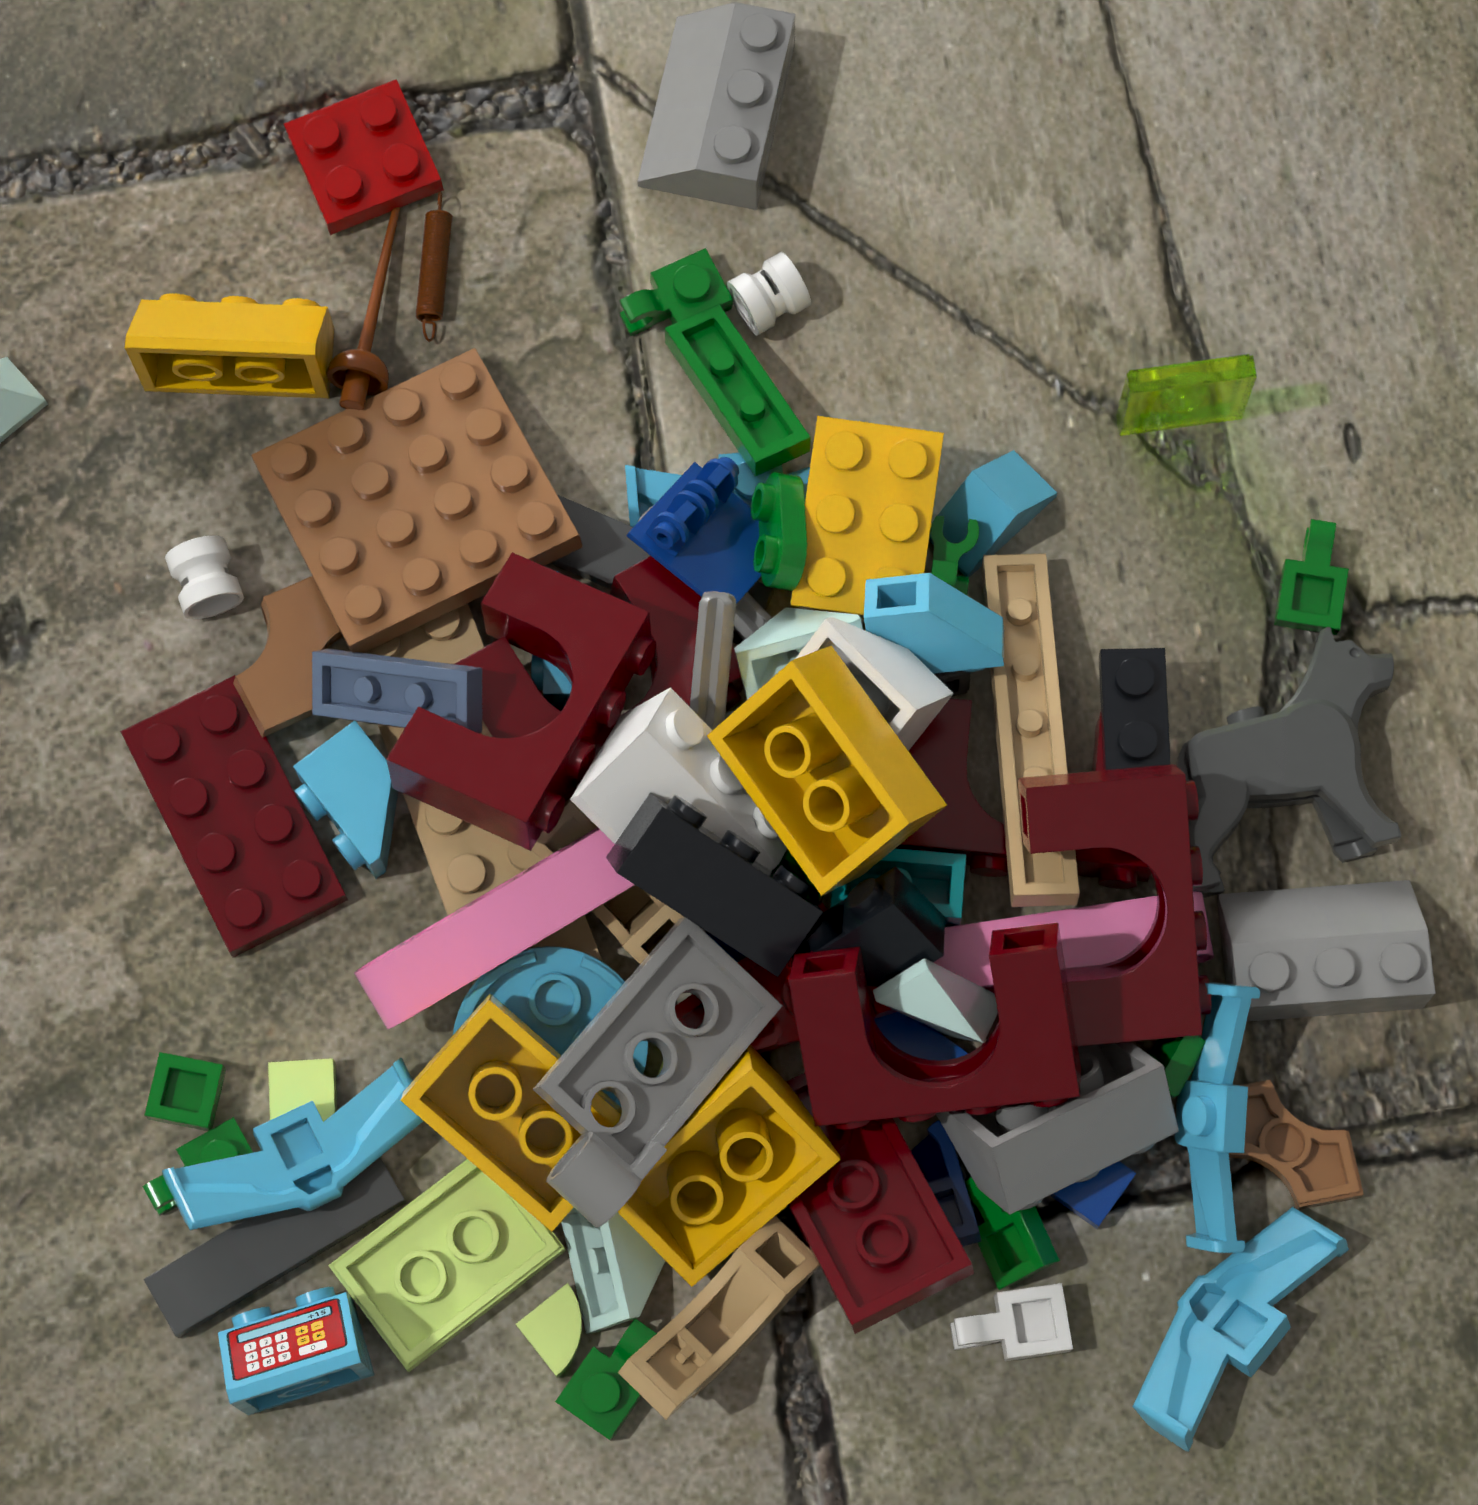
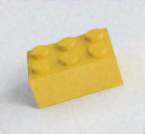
[790,416,944,621]
[707,645,947,896]
[400,993,622,1232]

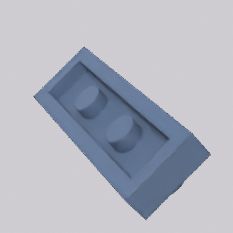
[312,649,482,733]

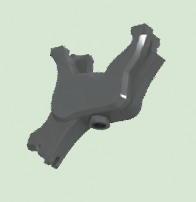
[1176,627,1401,898]

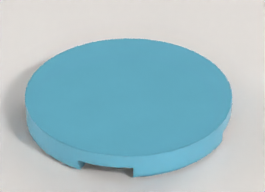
[453,946,648,1107]

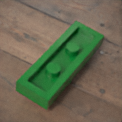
[665,304,811,477]

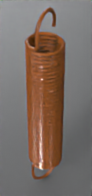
[416,191,453,342]

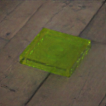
[1116,354,1257,436]

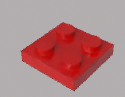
[283,79,444,235]

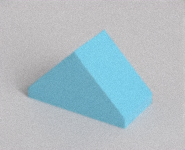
[929,450,1057,577]

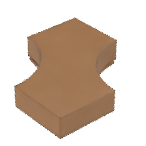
[233,576,343,738]
[1229,1080,1364,1210]

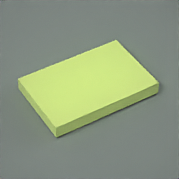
[328,1159,566,1372]

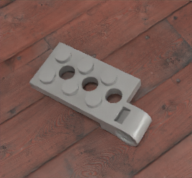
[533,917,782,1228]

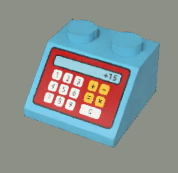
[218,1287,375,1415]

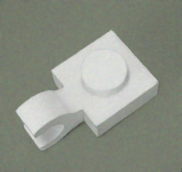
[950,1283,1073,1361]

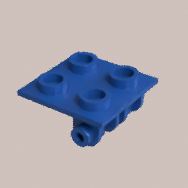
[626,457,761,605]

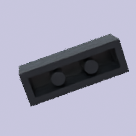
[606,792,823,977]

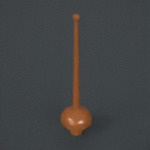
[327,207,400,410]

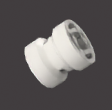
[727,252,811,336]
[165,536,244,619]

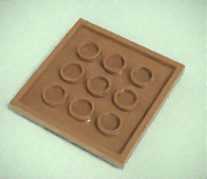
[251,348,583,653]

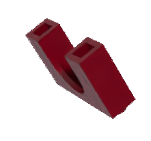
[386,552,656,851]
[455,556,743,802]
[895,698,1151,889]
[1018,764,1211,1046]
[789,923,1081,1130]

